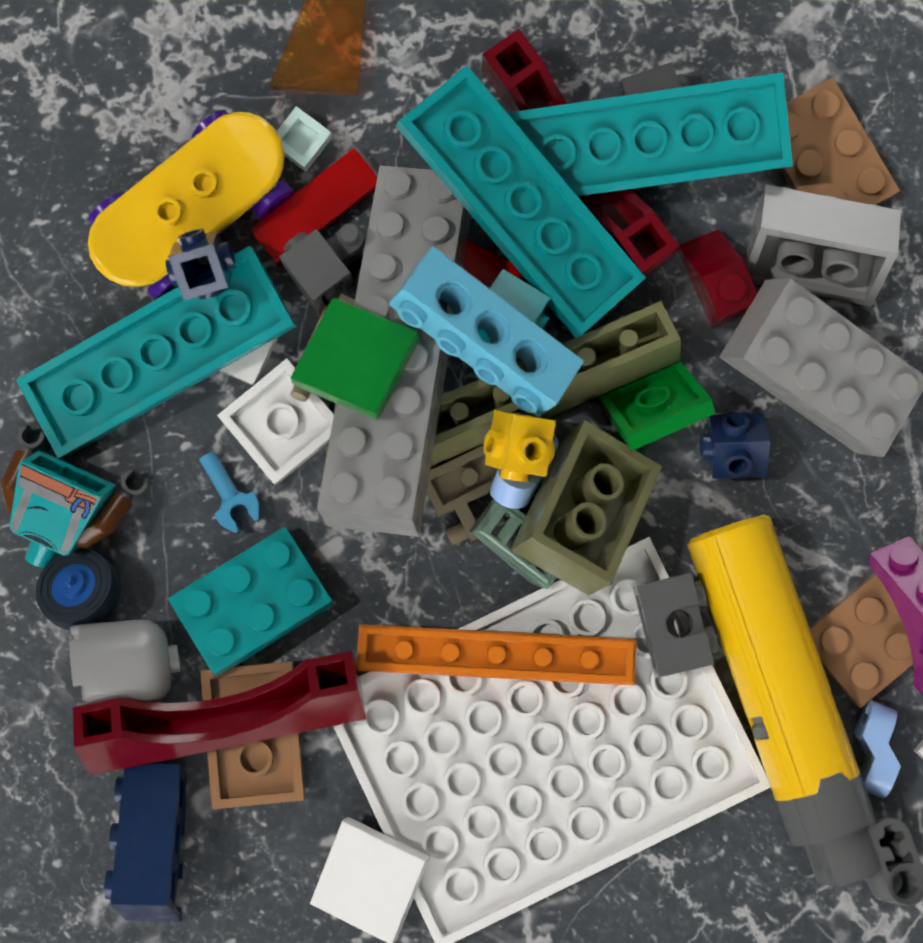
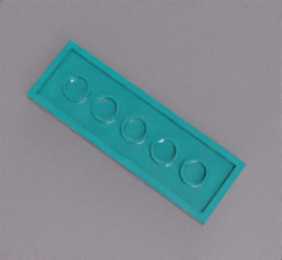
[396,65,646,338]
[508,73,793,196]
[16,246,297,460]

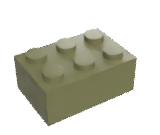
[510,420,662,596]

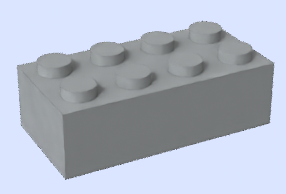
[719,278,923,457]

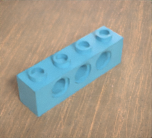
[388,246,584,417]

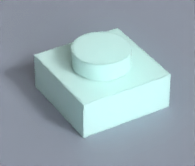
[276,106,333,172]

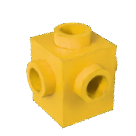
[483,410,556,483]

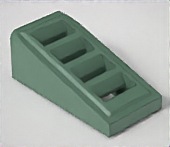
[470,498,557,589]

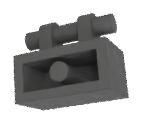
[279,224,365,316]

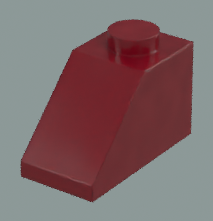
[678,229,757,329]

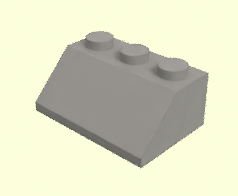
[744,185,901,307]

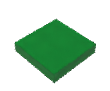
[290,298,420,420]
[598,361,716,451]

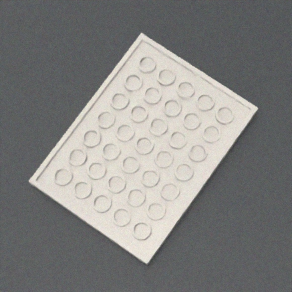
[333,537,770,943]

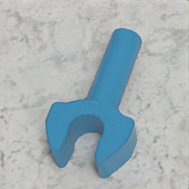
[199,451,261,534]

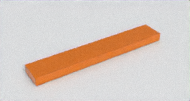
[357,624,636,686]

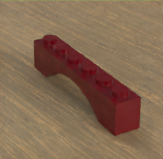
[481,29,680,277]
[73,651,366,775]

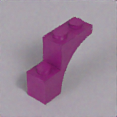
[869,536,923,696]

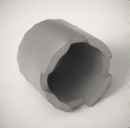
[69,620,181,706]

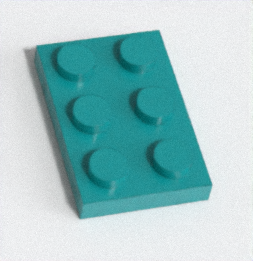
[167,527,334,678]

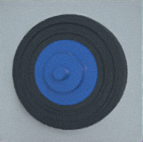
[36,548,120,631]

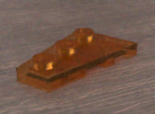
[269,0,366,96]

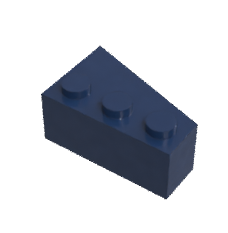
[104,764,187,922]

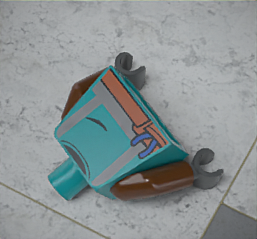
[1,425,149,568]

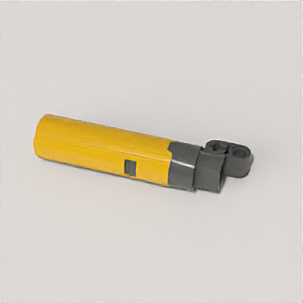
[687,514,923,907]

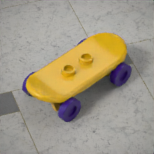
[87,110,294,300]

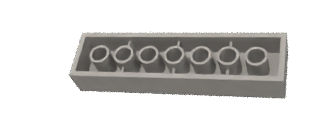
[317,165,471,537]

